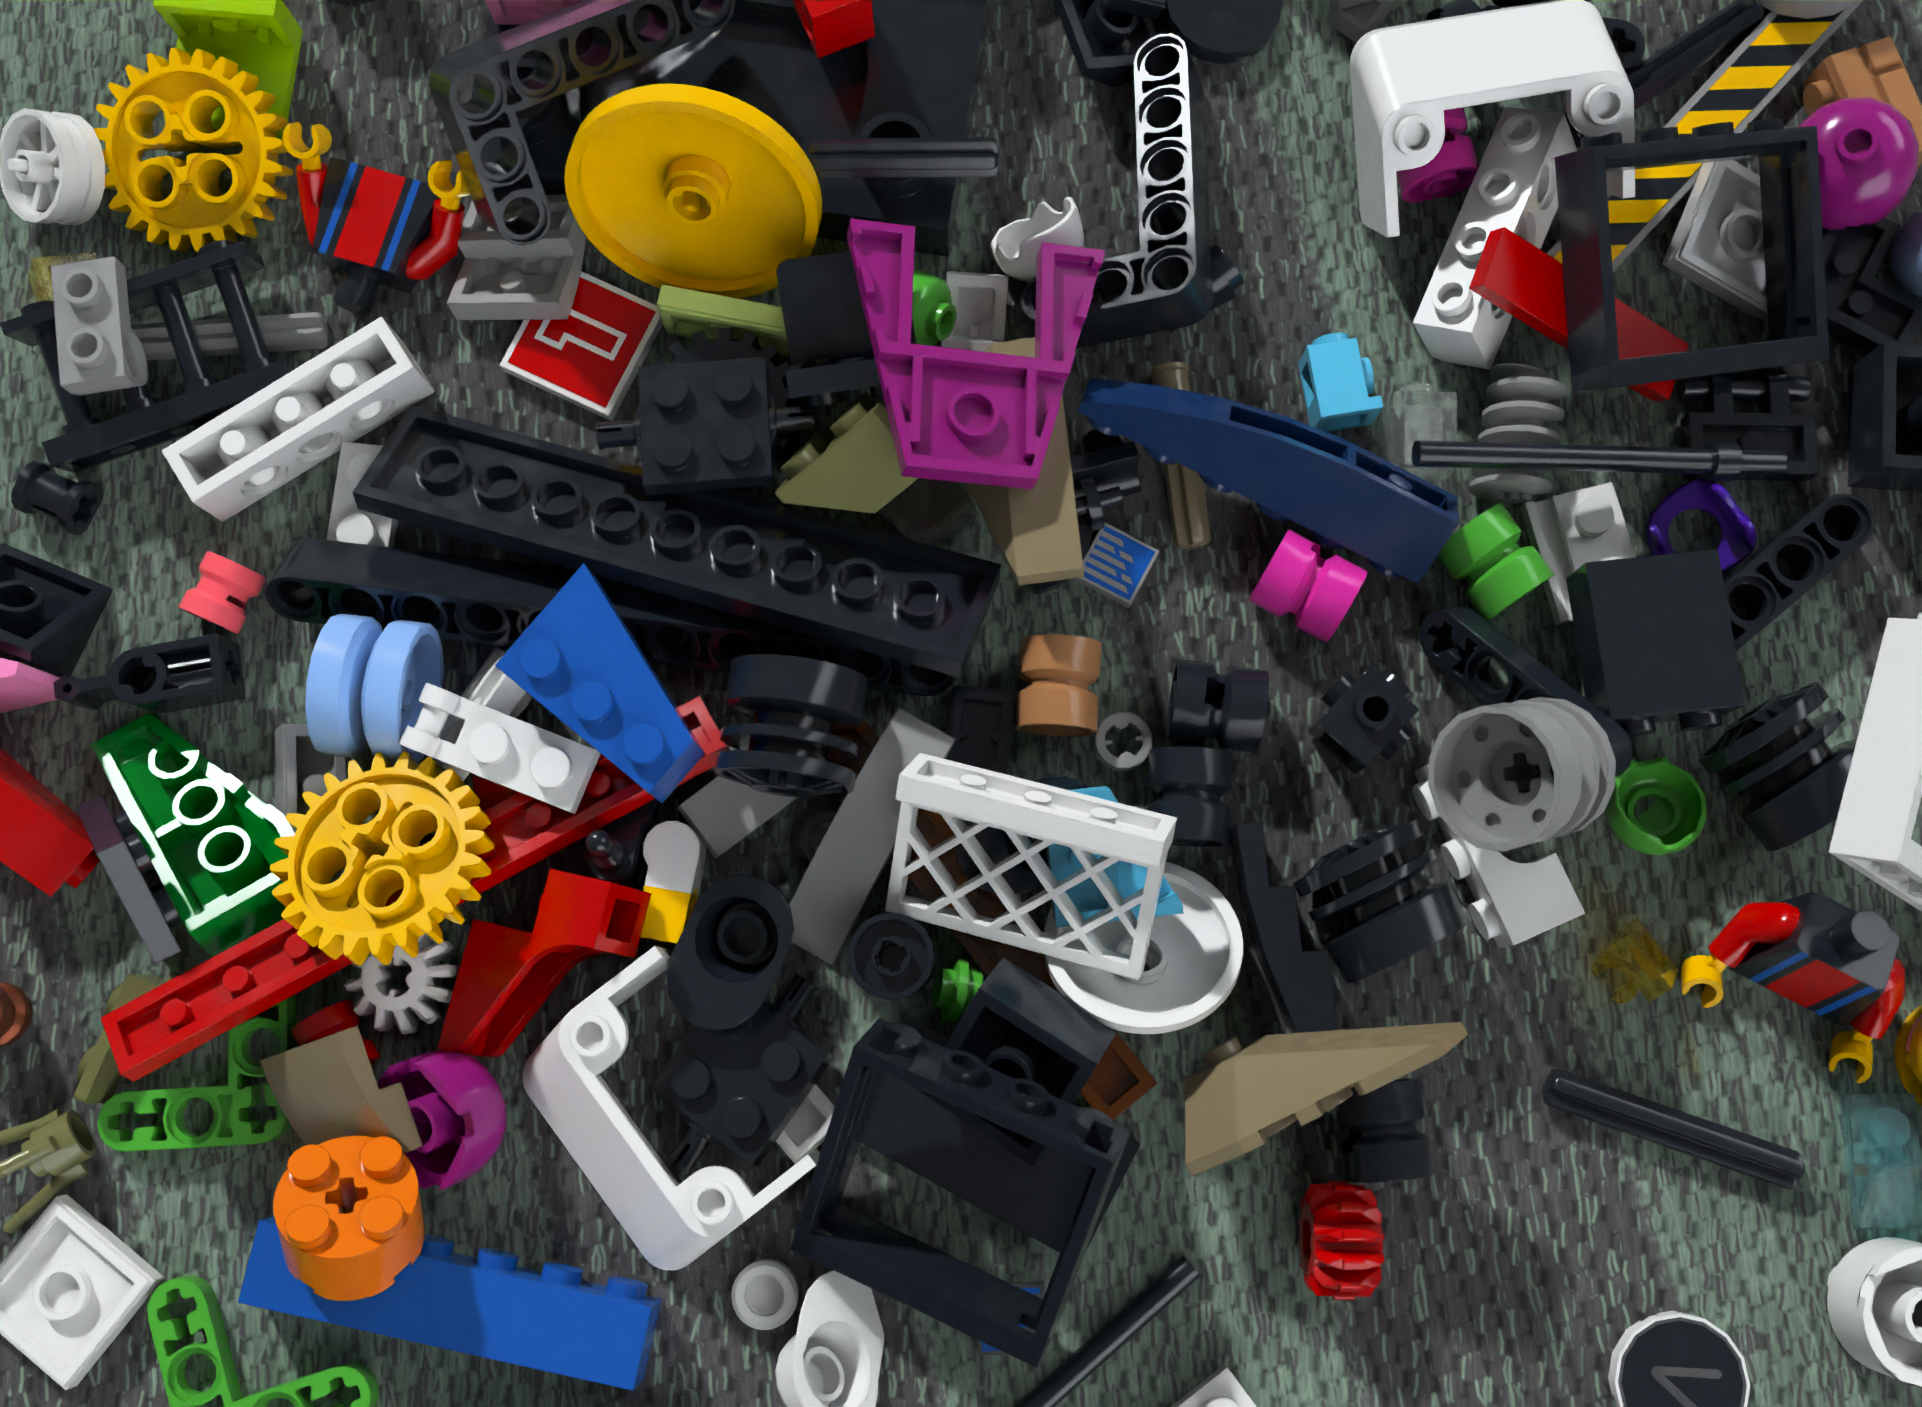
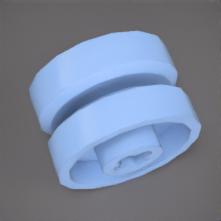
[305,614,444,763]

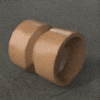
[1015,634,1102,737]

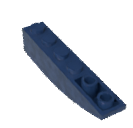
[1077,378,1459,584]

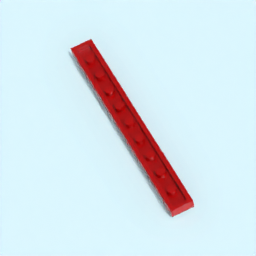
[101,696,730,1082]

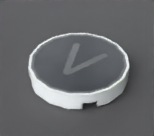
[1608,1310,1750,1407]

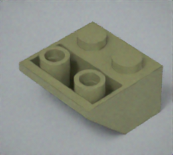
[775,392,918,513]

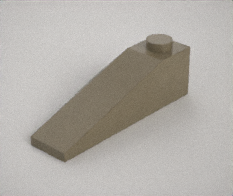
[964,337,1085,585]
[1185,1022,1468,1176]

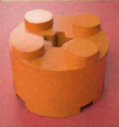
[273,1136,425,1301]

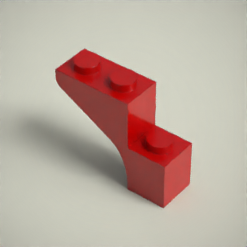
[437,869,651,1058]

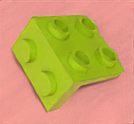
[153,0,303,139]

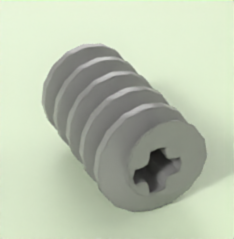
[1469,363,1569,504]

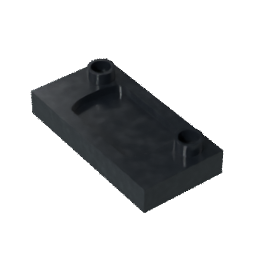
[471,0,987,257]

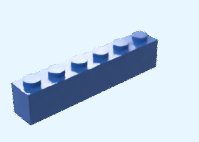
[238,1217,662,1391]

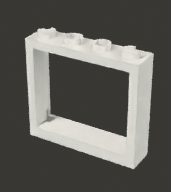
[1829,612,1922,912]

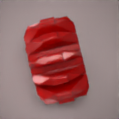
[1297,1181,1385,1300]

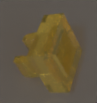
[1590,917,1678,1004]

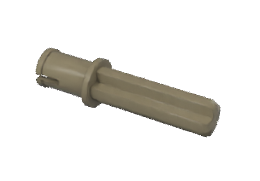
[1149,362,1211,549]

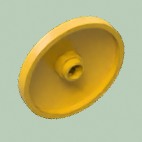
[564,84,822,299]

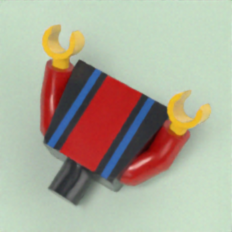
[282,122,470,315]
[1681,892,1906,1083]

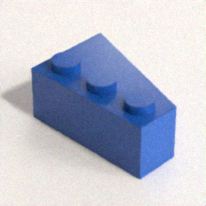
[495,563,705,803]

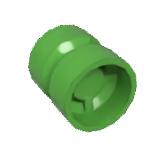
[1437,503,1555,621]

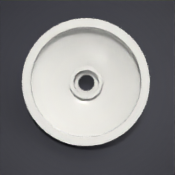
[1044,862,1243,1034]

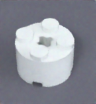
[1827,1237,1922,1387]

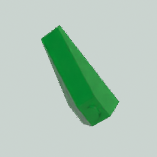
[90,713,295,958]

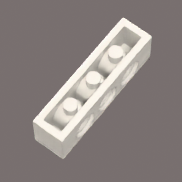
[1413,107,1578,370]
[162,316,435,522]

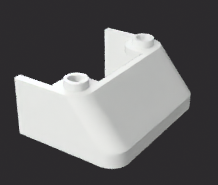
[1350,0,1635,238]
[523,946,820,1270]

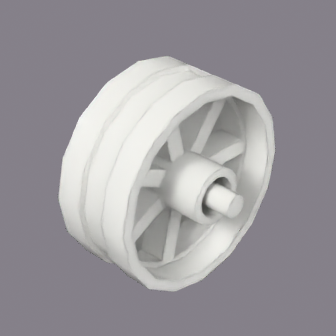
[0,108,106,225]

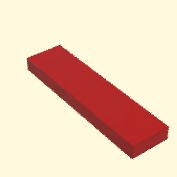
[1469,227,1688,402]

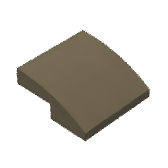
[260,1026,422,1153]

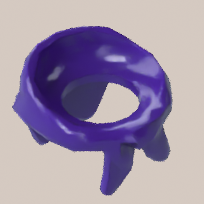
[1646,478,1757,574]

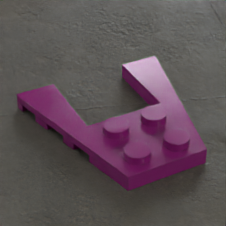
[847,218,1105,489]

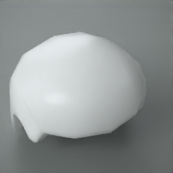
[991,197,1084,282]

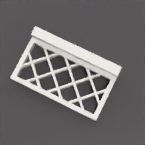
[885,753,1177,980]

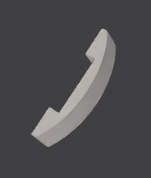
[789,708,957,965]

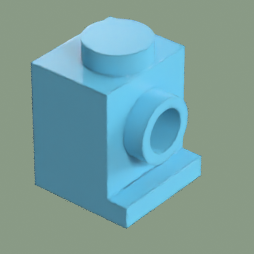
[1298,332,1383,432]

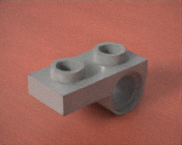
[51,256,148,396]

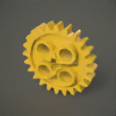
[94,47,294,252]
[270,751,494,966]

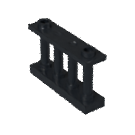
[0,240,296,473]

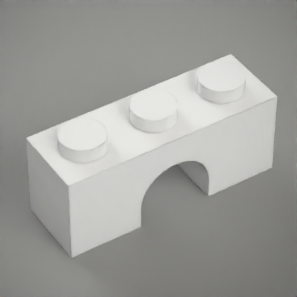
[1413,764,1585,948]

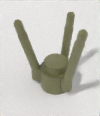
[0,1109,97,1234]

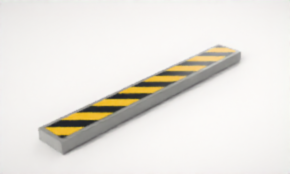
[1547,0,1863,272]

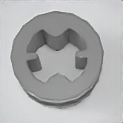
[1094,712,1152,772]

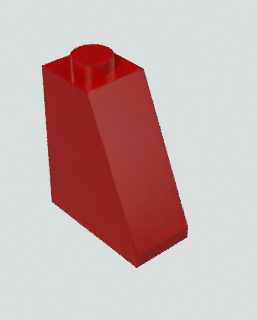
[0,748,100,897]

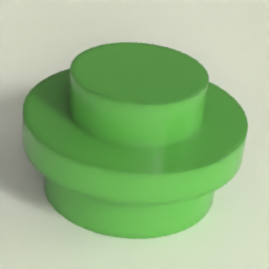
[932,957,983,1024]

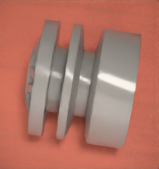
[1428,697,1616,852]

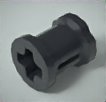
[11,460,103,535]

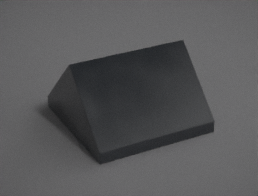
[0,543,113,676]

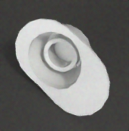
[775,1270,884,1407]

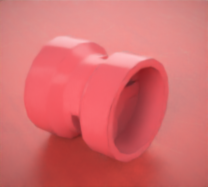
[178,551,267,635]

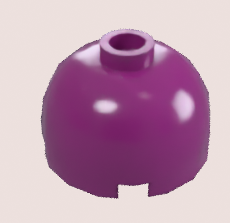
[1798,97,1919,230]
[378,1050,506,1190]

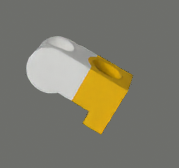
[640,821,706,944]

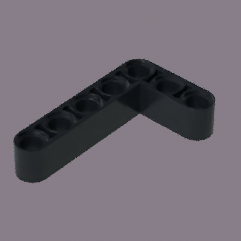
[429,0,735,246]
[1021,33,1213,348]

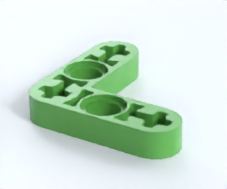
[97,994,296,1152]
[147,1275,379,1407]

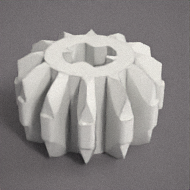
[344,934,460,1034]

